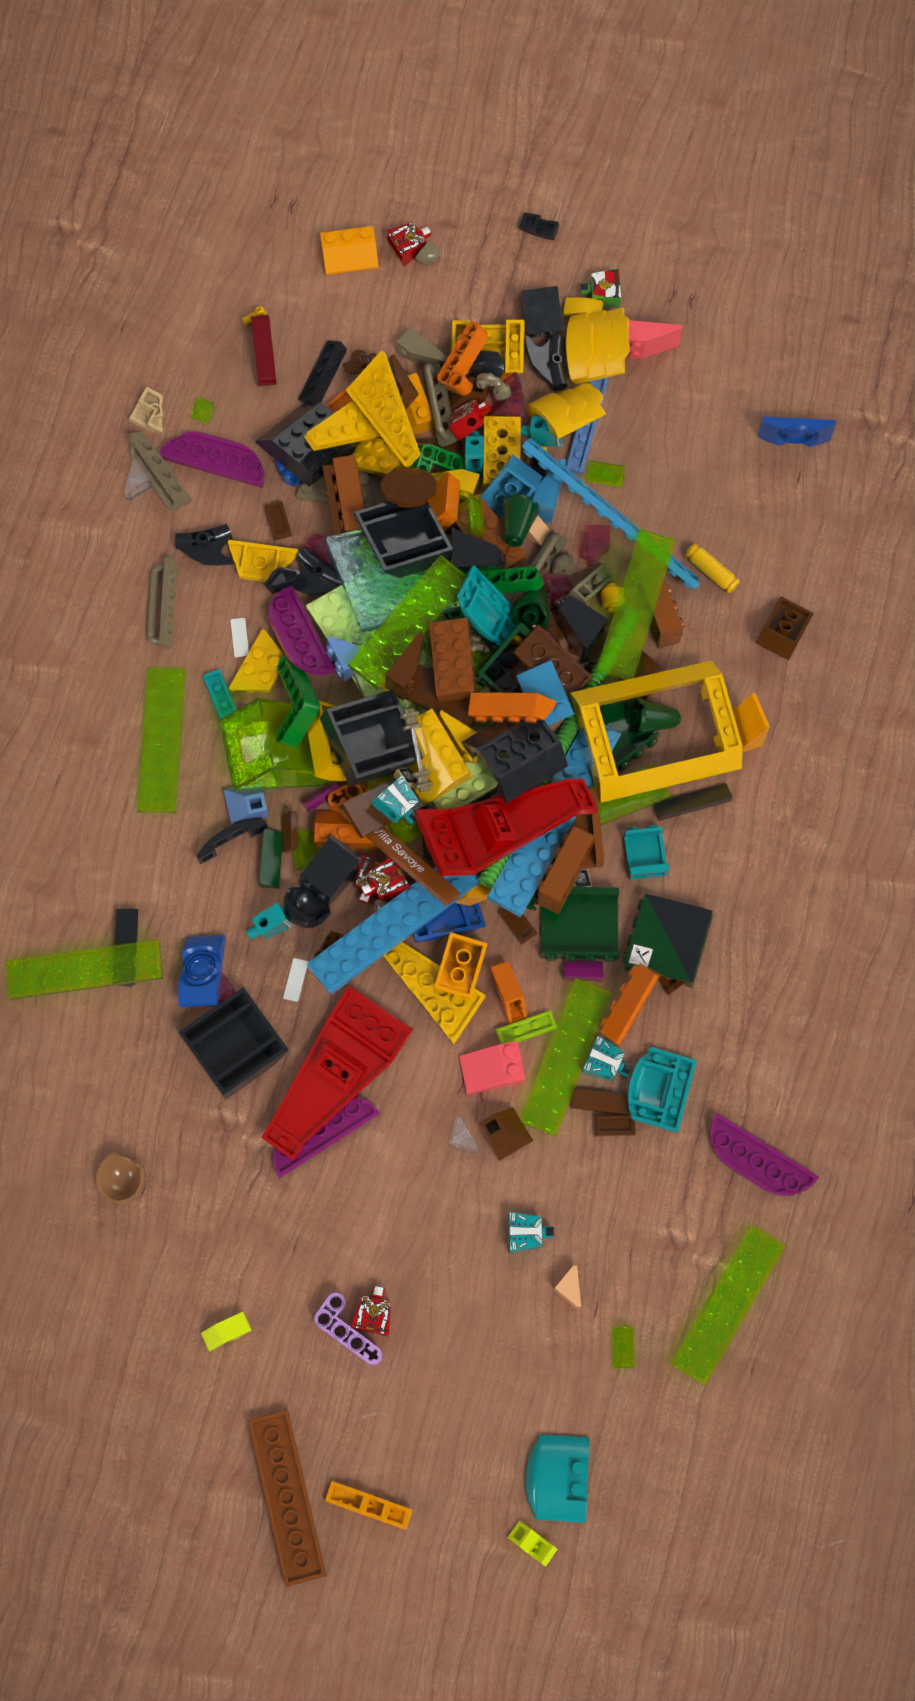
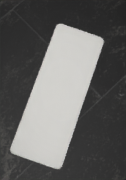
[230,618,249,657]
[283,958,308,1002]

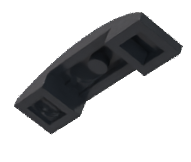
[197,820,268,864]

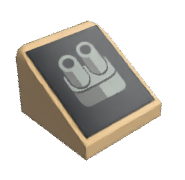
[393,768,417,788]
[573,869,592,887]

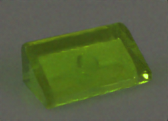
[587,461,626,487]
[468,496,485,537]
[292,830,316,870]
[612,1326,635,1369]

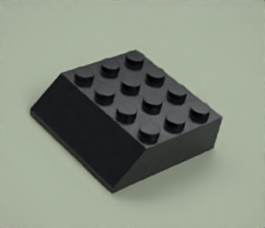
[256,402,359,487]
[354,501,453,578]
[320,690,424,787]
[178,987,289,1100]

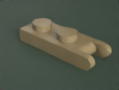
[470,627,490,655]

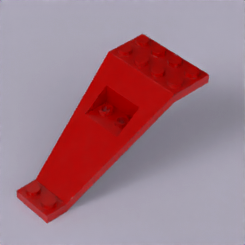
[414,779,598,876]
[261,985,414,1160]

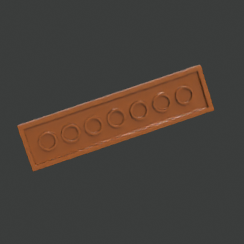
[248,1410,327,1587]

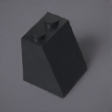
[519,286,563,338]
[452,530,507,573]
[556,595,608,661]
[298,835,362,906]

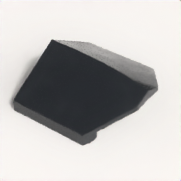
[470,350,504,388]
[265,568,306,594]
[490,641,522,669]

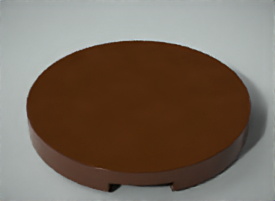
[381,468,437,508]

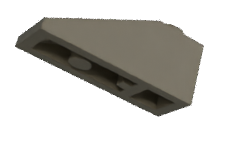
[397,327,448,367]
[564,563,615,605]

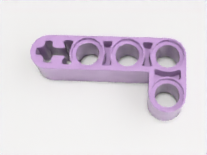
[315,1293,383,1366]

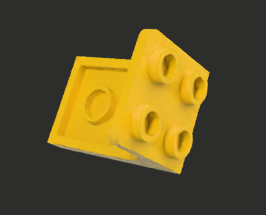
[352,438,419,477]

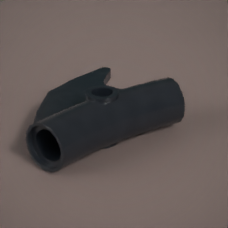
[524,335,568,391]
[175,523,234,566]
[293,547,349,596]

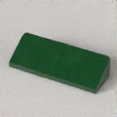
[259,829,282,889]

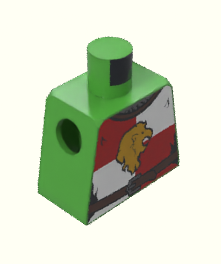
[580,269,621,308]

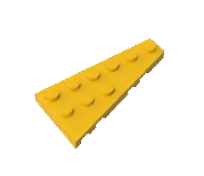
[346,350,421,468]
[304,401,381,451]
[383,942,486,1045]

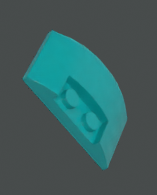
[457,565,515,647]
[628,1047,697,1133]
[525,1435,589,1523]

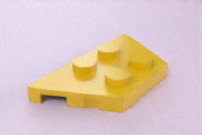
[228,540,299,582]
[228,629,285,693]

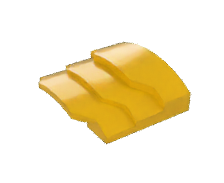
[566,307,630,385]
[452,320,525,384]
[525,383,606,439]

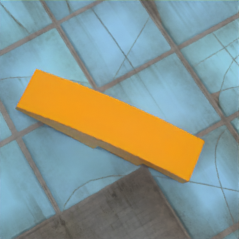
[325,1481,413,1530]

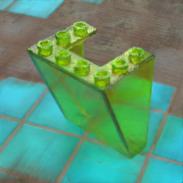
[219,698,333,791]

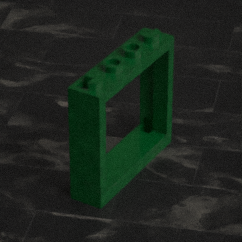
[475,622,531,693]

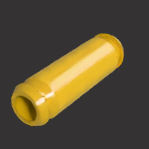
[685,544,740,593]

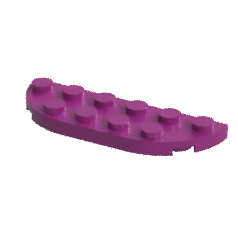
[159,432,264,488]
[268,586,335,676]
[273,1097,380,1179]
[710,1113,819,1196]

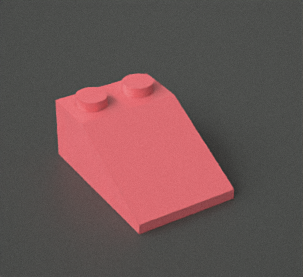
[627,320,683,360]
[459,1041,526,1095]

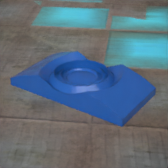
[758,417,836,447]
[412,903,486,942]
[178,935,226,1007]

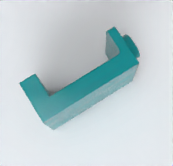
[623,825,669,880]

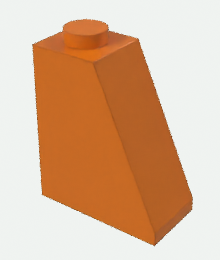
[427,472,460,531]
[491,961,528,1024]

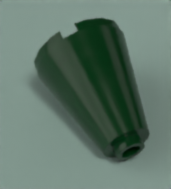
[502,494,539,547]
[512,587,549,631]
[626,697,681,735]

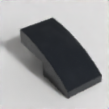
[519,213,560,240]

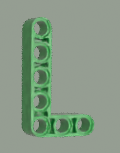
[409,443,464,473]
[447,566,544,620]
[276,656,320,748]

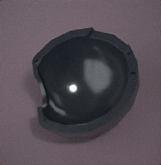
[283,887,331,929]

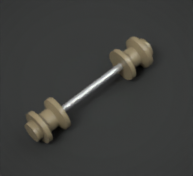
[400,709,434,792]

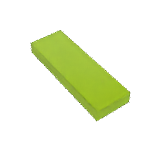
[496,1010,558,1044]

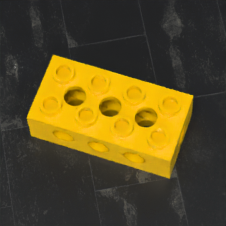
[483,416,521,492]

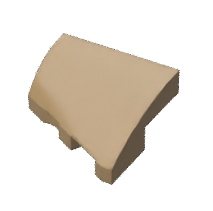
[128,386,163,434]

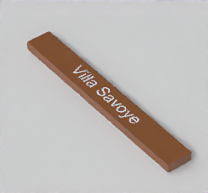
[337,798,461,906]

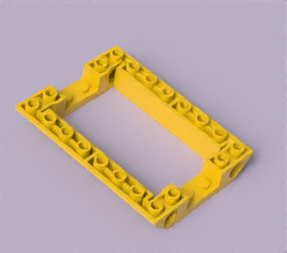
[570,660,743,803]

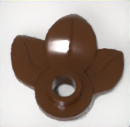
[343,350,377,375]

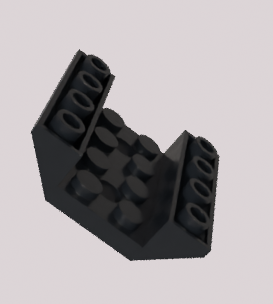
[462,720,568,804]

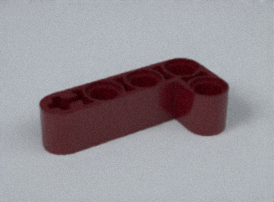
[251,314,277,387]

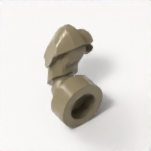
[476,373,511,400]

